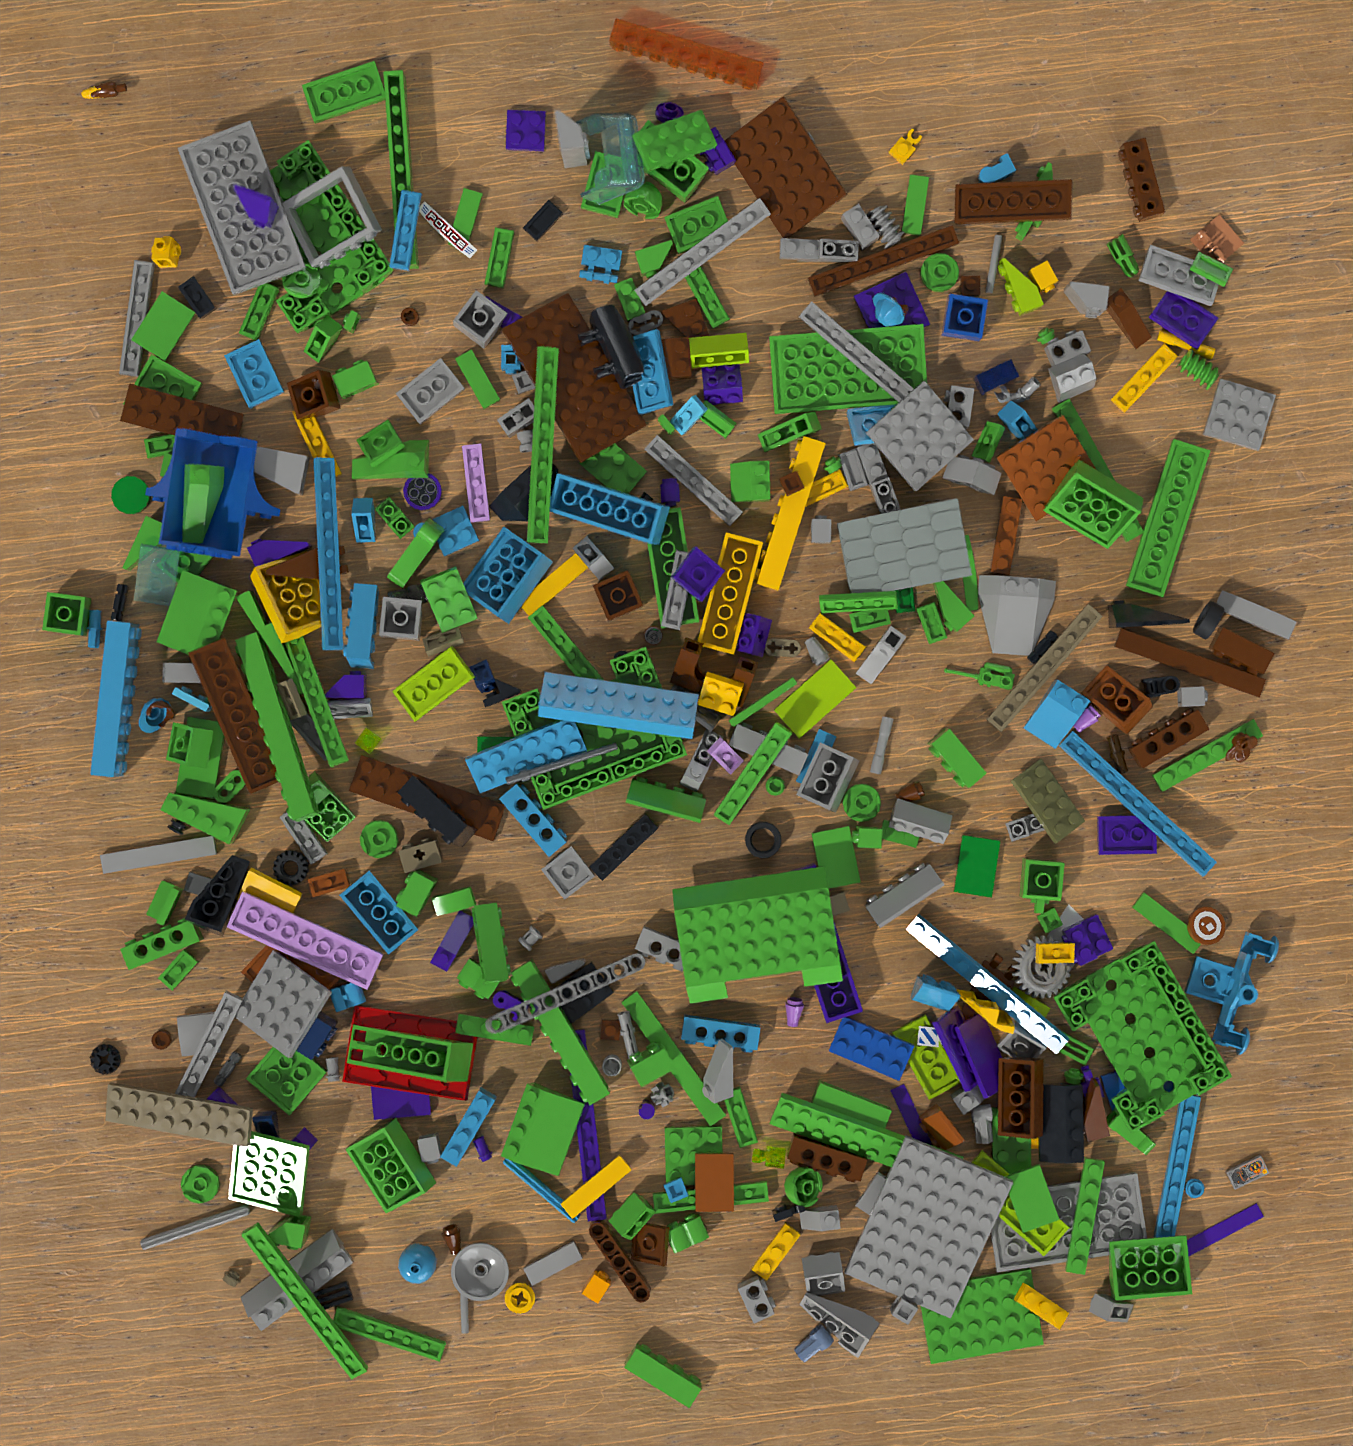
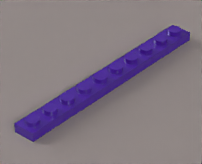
[570,1028,607,1221]

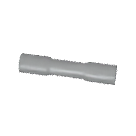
[870,716,894,775]

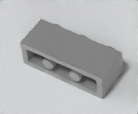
[888,798,952,844]

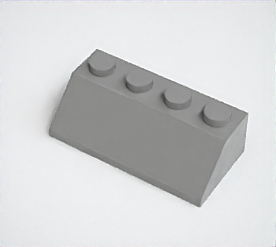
[555,110,590,169]
[864,863,944,928]

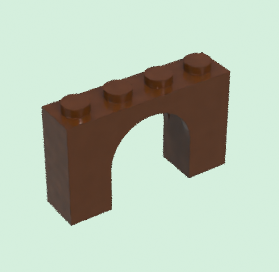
[670,637,758,708]

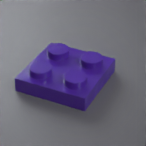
[506,110,546,152]
[671,547,725,601]

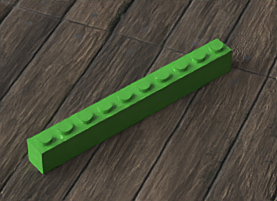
[383,70,419,269]
[235,632,320,822]

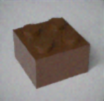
[593,570,644,622]

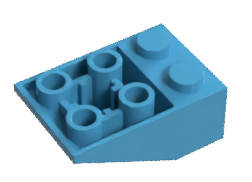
[910,974,960,1012]

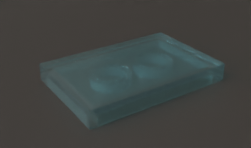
[134,544,180,606]

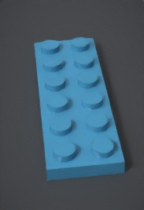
[465,720,587,794]

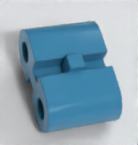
[330,982,367,1012]

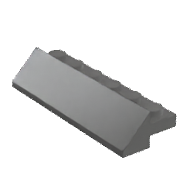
[241,1229,354,1331]

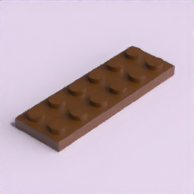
[954,179,1073,225]
[120,383,244,437]

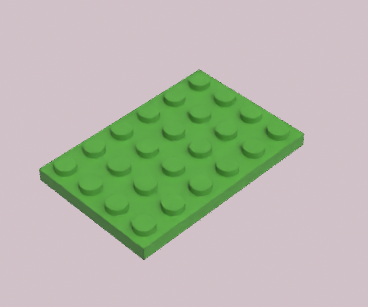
[920,1268,1044,1364]

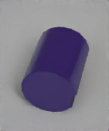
[639,1100,655,1119]

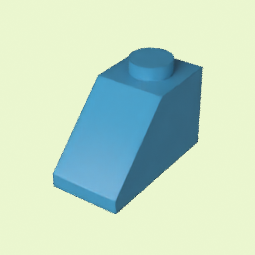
[997,401,1038,441]
[352,498,376,543]

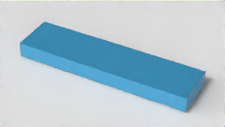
[389,190,422,271]

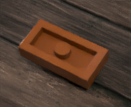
[307,868,350,897]

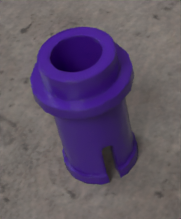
[472,1136,492,1162]

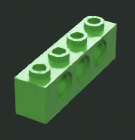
[120,918,204,970]

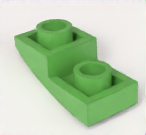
[375,497,415,539]
[431,886,476,916]

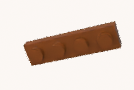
[990,496,1022,575]

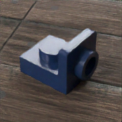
[469,659,497,693]

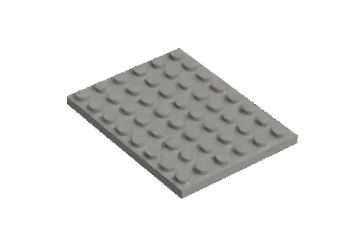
[845,1135,1013,1318]

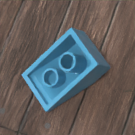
[1023,680,1090,749]

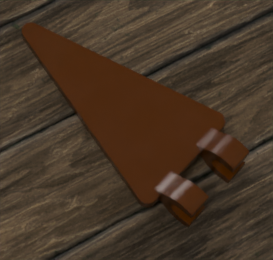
[265,546,349,580]
[961,952,1018,1020]

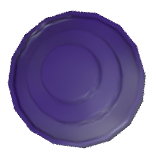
[655,102,684,123]

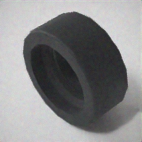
[1193,601,1224,640]
[745,821,781,858]

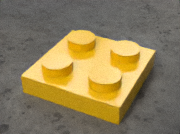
[697,672,744,716]

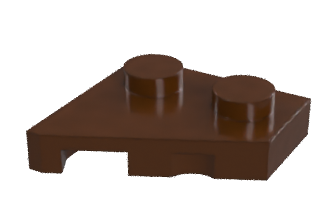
[661,299,709,338]

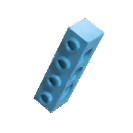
[499,783,567,857]
[681,1014,761,1053]

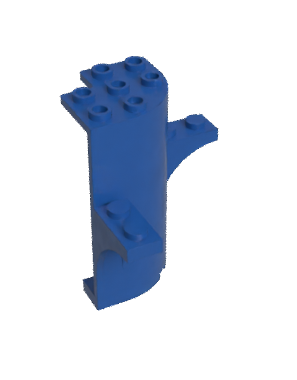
[145,428,281,559]

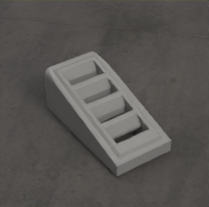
[544,958,586,983]

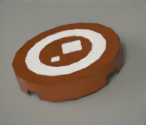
[1187,907,1226,945]

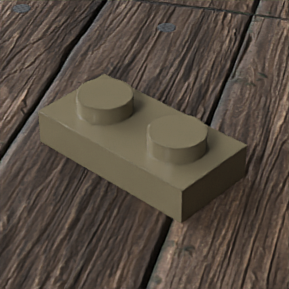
[422,626,464,657]
[276,678,307,720]

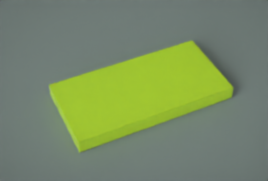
[392,646,475,722]
[774,659,856,739]
[892,1014,961,1100]

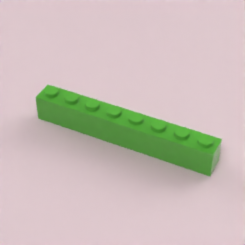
[510,959,611,1105]

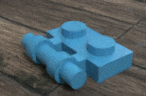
[579,245,622,284]

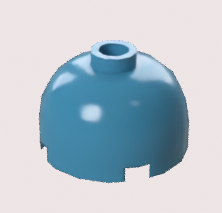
[398,1244,437,1284]

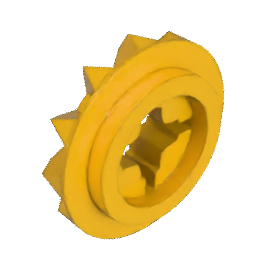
[505,1282,535,1314]

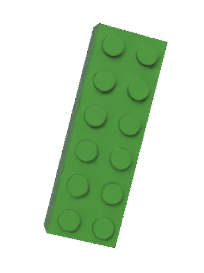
[647,507,699,629]

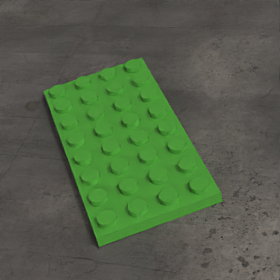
[769,324,927,414]

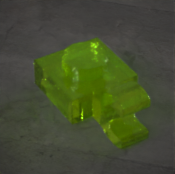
[752,1146,786,1169]

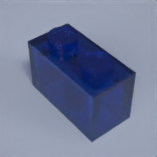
[974,359,1019,396]

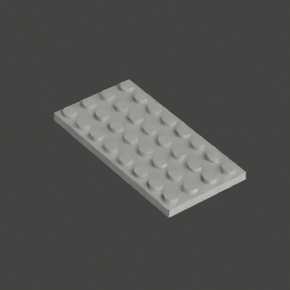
[178,121,306,295]
[990,1172,1147,1272]

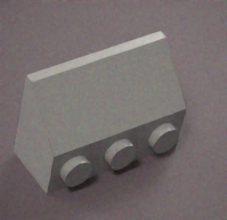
[796,743,860,813]

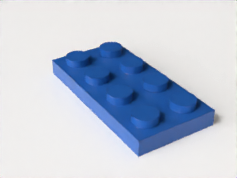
[829,1017,914,1081]

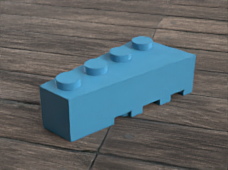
[343,583,379,669]

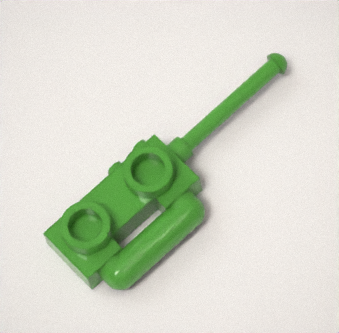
[944,662,1015,690]

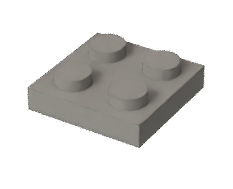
[541,846,595,900]

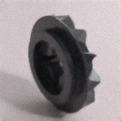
[89,1044,121,1075]

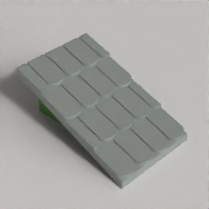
[837,498,972,593]

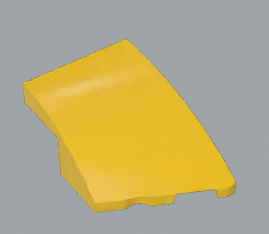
[956,989,1015,1034]

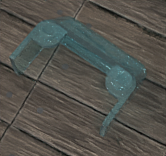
[575,113,644,204]

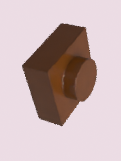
[960,276,980,296]
[779,470,805,496]
[600,1019,621,1041]

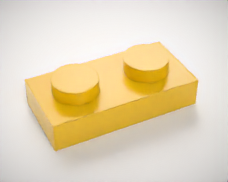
[1035,942,1075,964]

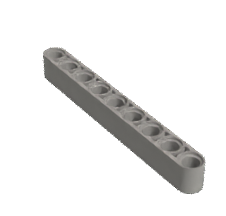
[485,954,645,1033]

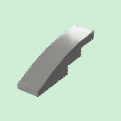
[1217,590,1297,640]

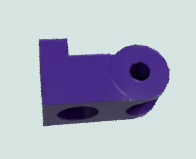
[493,990,530,1021]

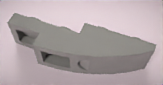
[779,238,859,262]
[856,443,901,514]

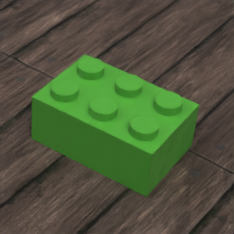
[928,728,987,788]

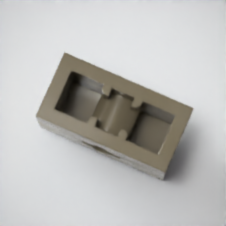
[398,837,444,873]

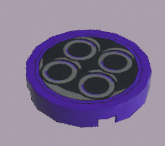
[403,473,442,511]

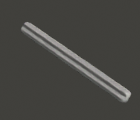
[140,1204,251,1250]

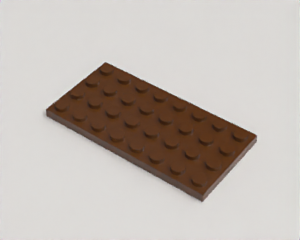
[502,293,647,463]

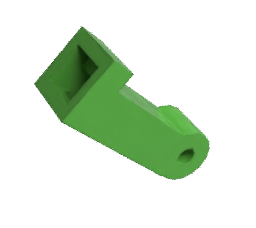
[1106,1107,1156,1155]

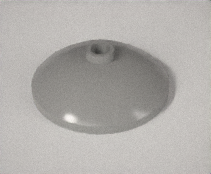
[451,1243,509,1301]

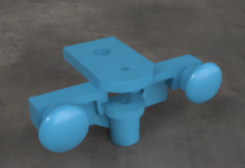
[1185,932,1279,1055]

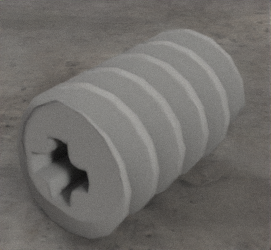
[866,205,904,249]

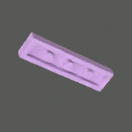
[462,444,490,523]

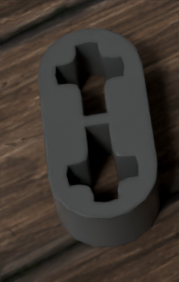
[628,310,663,336]

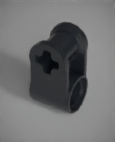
[1141,676,1180,698]

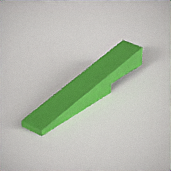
[236,591,303,695]

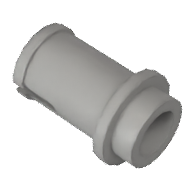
[326,1057,341,1082]

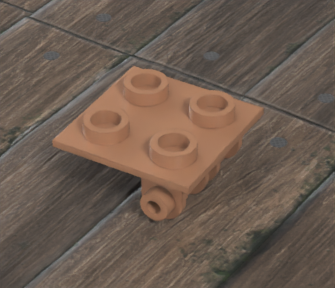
[1190,214,1244,263]

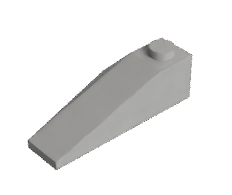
[800,1292,880,1358]

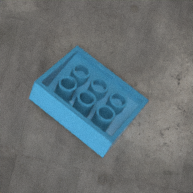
[463,527,553,624]

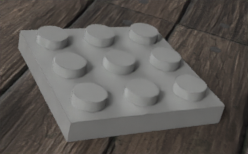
[1202,379,1276,451]

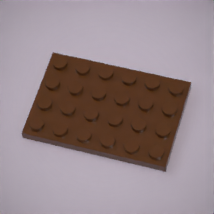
[724,97,848,238]

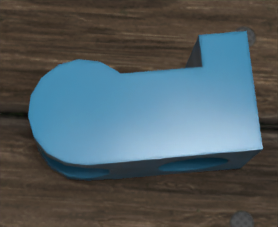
[978,153,1016,183]

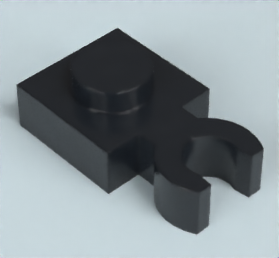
[772,1204,806,1222]

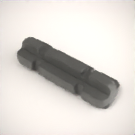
[213,1051,242,1087]

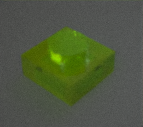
[355,727,382,754]

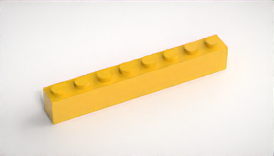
[754,436,826,591]

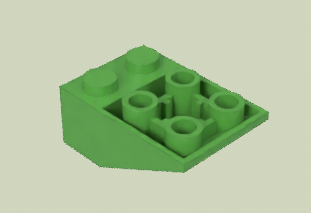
[305,771,356,842]

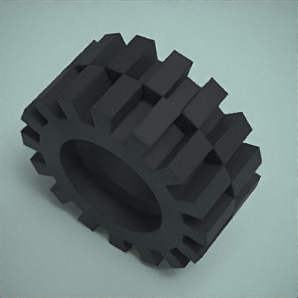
[273,850,309,886]

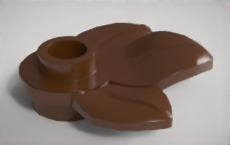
[1225,732,1258,763]

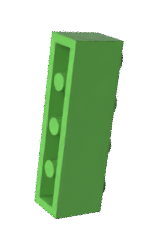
[472,903,511,984]
[811,1080,892,1129]
[624,1343,702,1408]

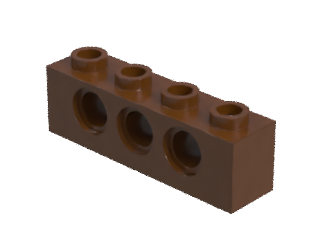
[1128,708,1210,768]
[786,1133,867,1183]

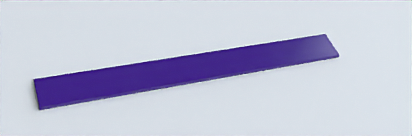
[890,1084,933,1146]
[1187,1203,1264,1256]

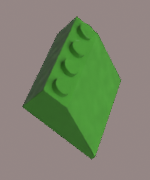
[1043,460,1144,549]
[157,570,238,655]
[501,1082,585,1176]
[345,1118,437,1213]
[1109,1235,1192,1301]

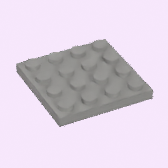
[865,381,974,491]
[235,950,332,1058]

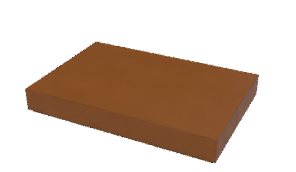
[695,1153,734,1212]

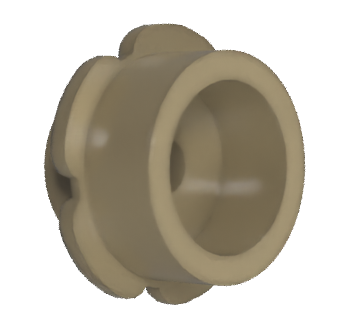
[222,1270,241,1287]

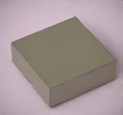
[830,892,850,916]

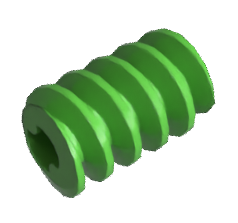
[1176,349,1220,390]

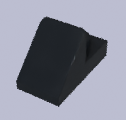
[482,679,522,707]

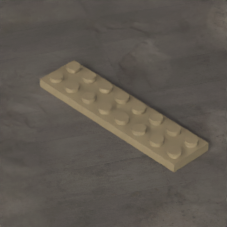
[105,1082,253,1147]

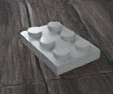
[396,358,465,425]

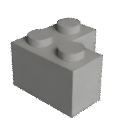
[943,454,1002,495]

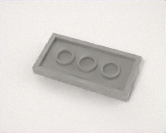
[1138,245,1219,306]

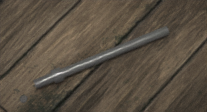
[505,742,618,785]

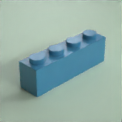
[440,1087,497,1167]

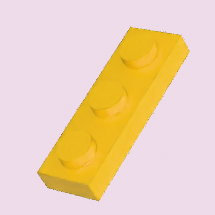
[751,1222,801,1281]
[1013,1283,1069,1330]

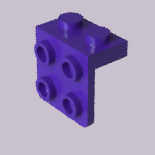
[701,364,743,405]

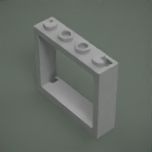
[282,166,382,269]

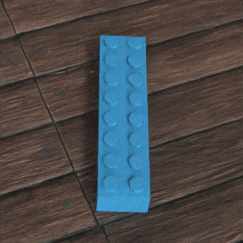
[90,621,142,777]
[539,672,699,739]

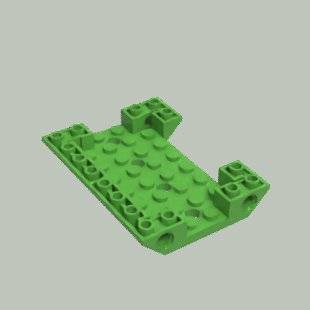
[270,140,394,334]
[502,647,687,810]
[1053,941,1232,1133]

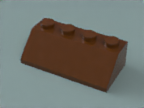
[998,1057,1044,1139]

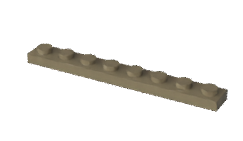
[986,604,1103,732]

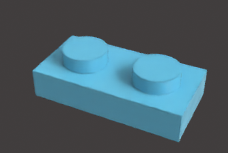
[669,395,708,435]
[172,686,212,712]

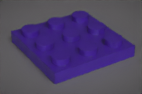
[854,272,930,328]

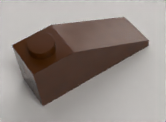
[1106,288,1152,350]
[1083,1077,1110,1142]

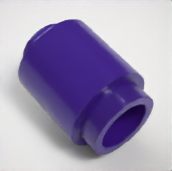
[660,478,680,507]

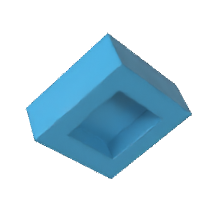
[664,1177,689,1203]

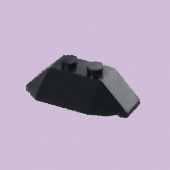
[489,463,559,522]

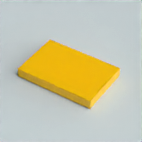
[237,867,303,914]

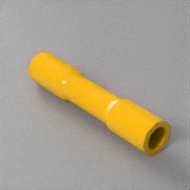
[1157,329,1216,359]

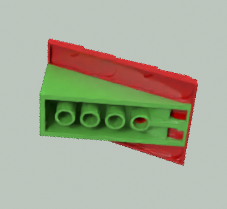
[342,1006,477,1101]

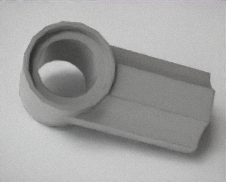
[971,1104,993,1144]

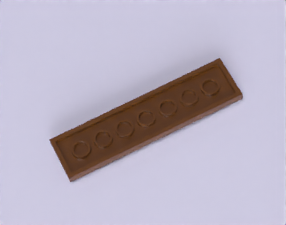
[188,638,278,794]
[349,755,506,841]

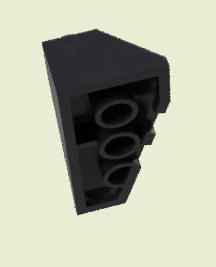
[1108,600,1190,628]
[185,855,250,936]

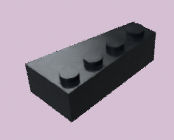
[398,775,478,847]

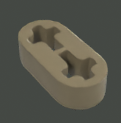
[765,639,801,657]

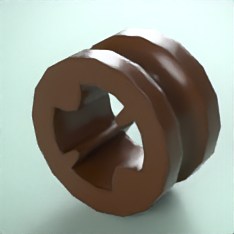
[401,308,419,326]

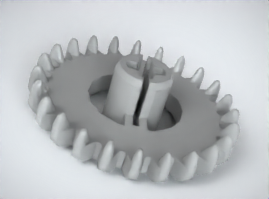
[1011,935,1072,999]

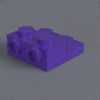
[1061,914,1113,966]

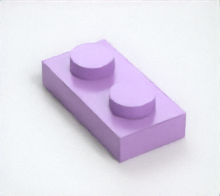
[707,737,744,775]

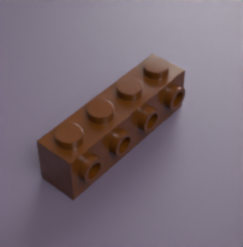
[1118,137,1165,222]

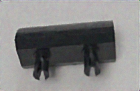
[578,305,644,389]

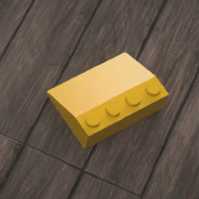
[250,551,321,644]

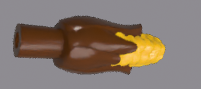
[81,81,127,99]

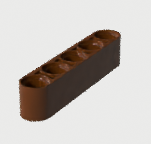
[589,1220,650,1303]

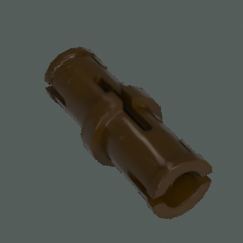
[1106,734,1129,774]

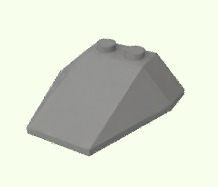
[978,575,1056,656]

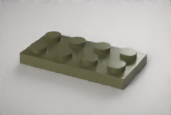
[1011,759,1085,844]

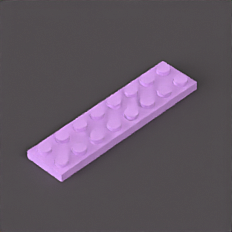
[227,891,384,990]

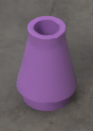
[1073,705,1101,732]
[785,997,804,1027]

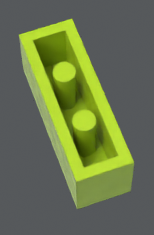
[689,333,749,368]

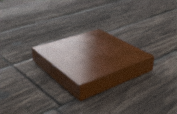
[631,1223,669,1267]

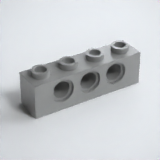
[635,926,683,972]

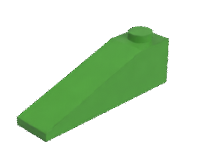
[352,440,429,479]

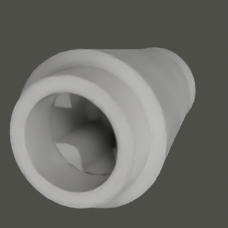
[805,636,830,666]

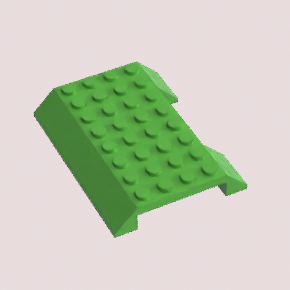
[672,866,843,1003]

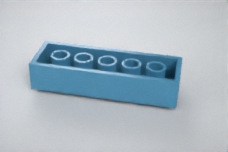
[550,473,670,544]

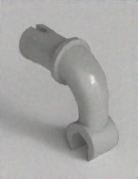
[994,377,1041,404]

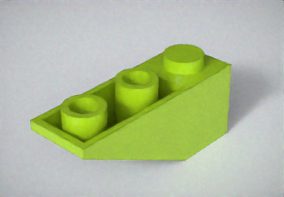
[998,258,1044,316]

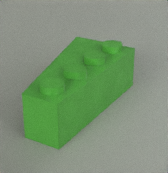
[160,792,250,844]

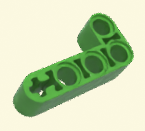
[387,518,445,588]

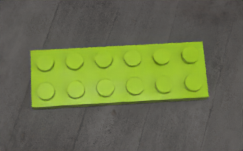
[971,1150,1069,1256]

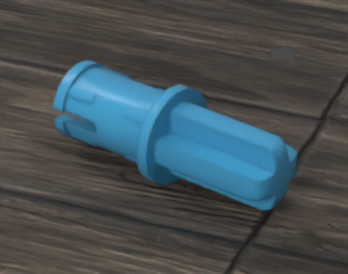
[87,610,103,648]

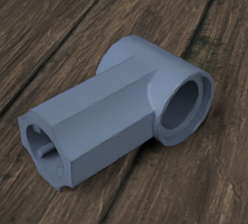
[794,1324,834,1363]

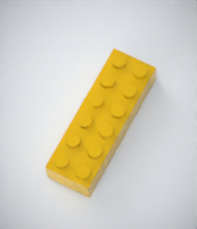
[698,533,763,655]

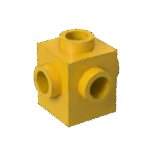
[151,236,181,268]

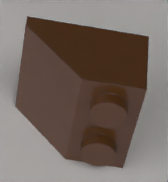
[287,370,341,420]

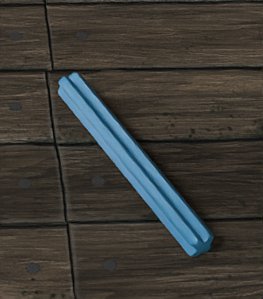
[503,1158,580,1223]

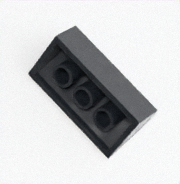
[1038,1083,1084,1164]

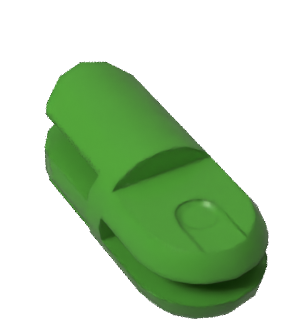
[1106,234,1139,277]

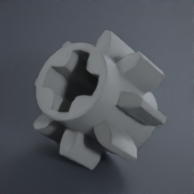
[651,1082,674,1107]

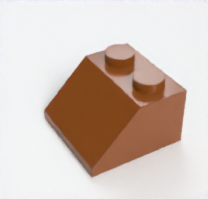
[919,1103,965,1150]

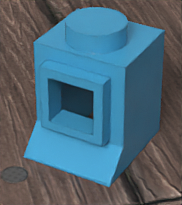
[501,345,521,375]

